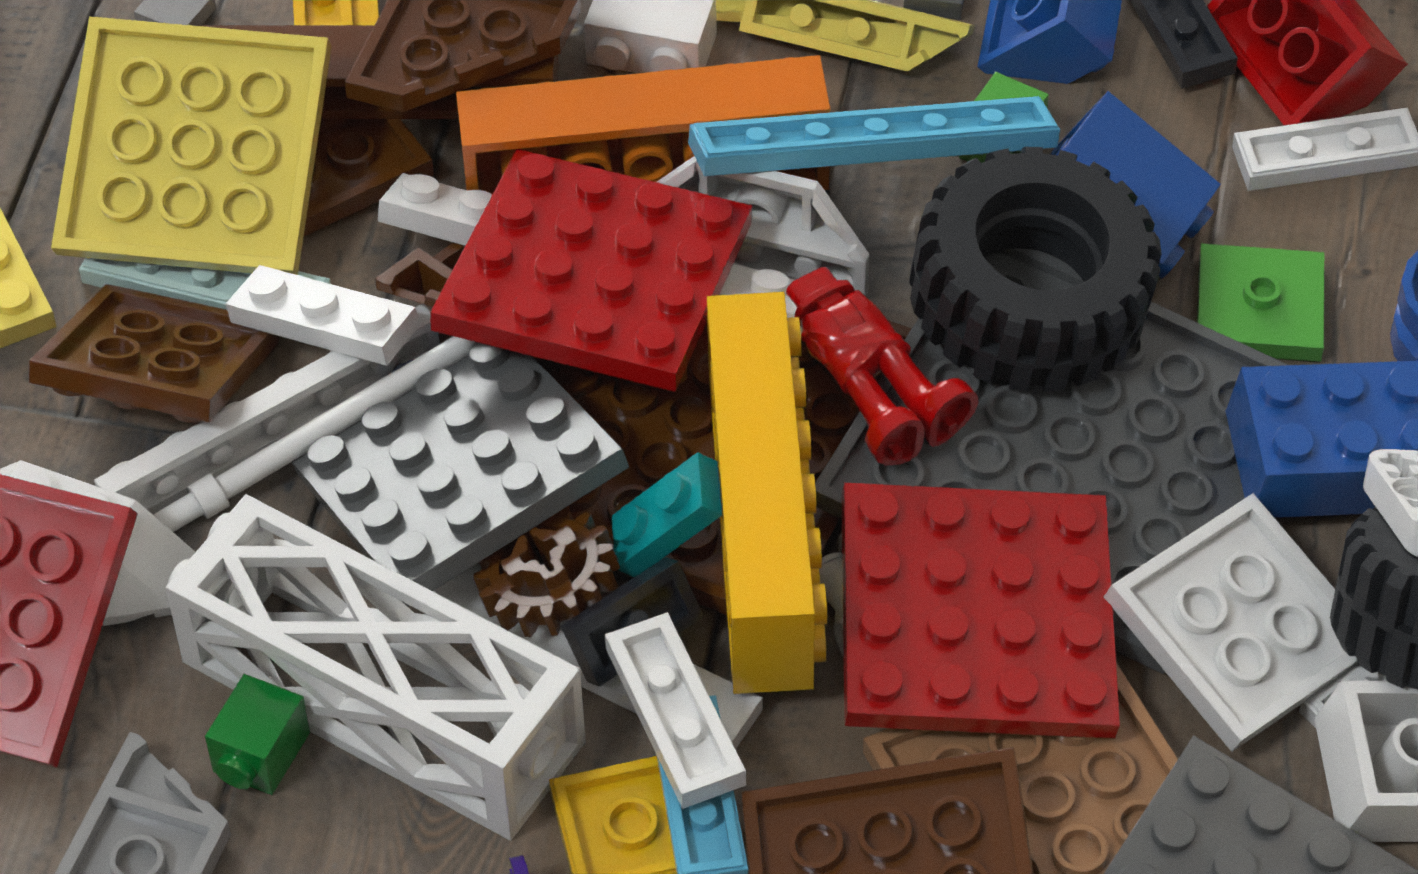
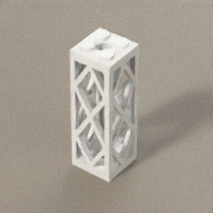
[165,494,586,841]

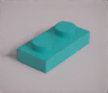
[612,452,722,577]

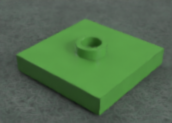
[1197,243,1324,362]

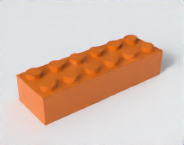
[456,55,830,195]

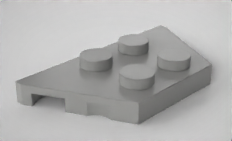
[55,732,231,874]

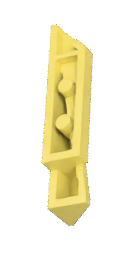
[716,0,975,72]

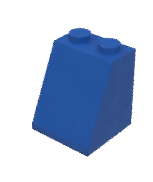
[1050,91,1221,279]

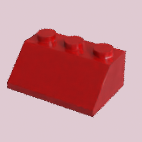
[1207,0,1408,126]

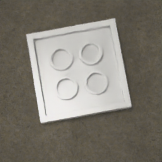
[1104,493,1359,752]

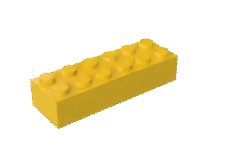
[707,292,827,694]

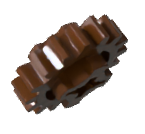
[473,506,620,638]

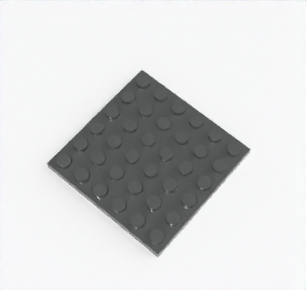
[815,248,1288,674]

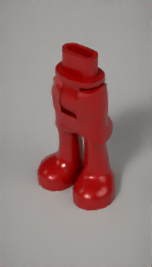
[786,267,979,466]

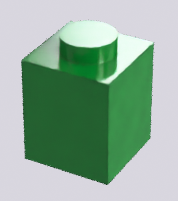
[205,674,310,795]

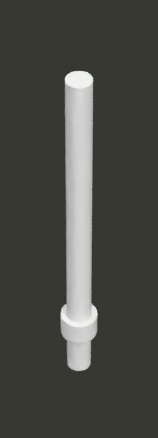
[153,336,476,532]

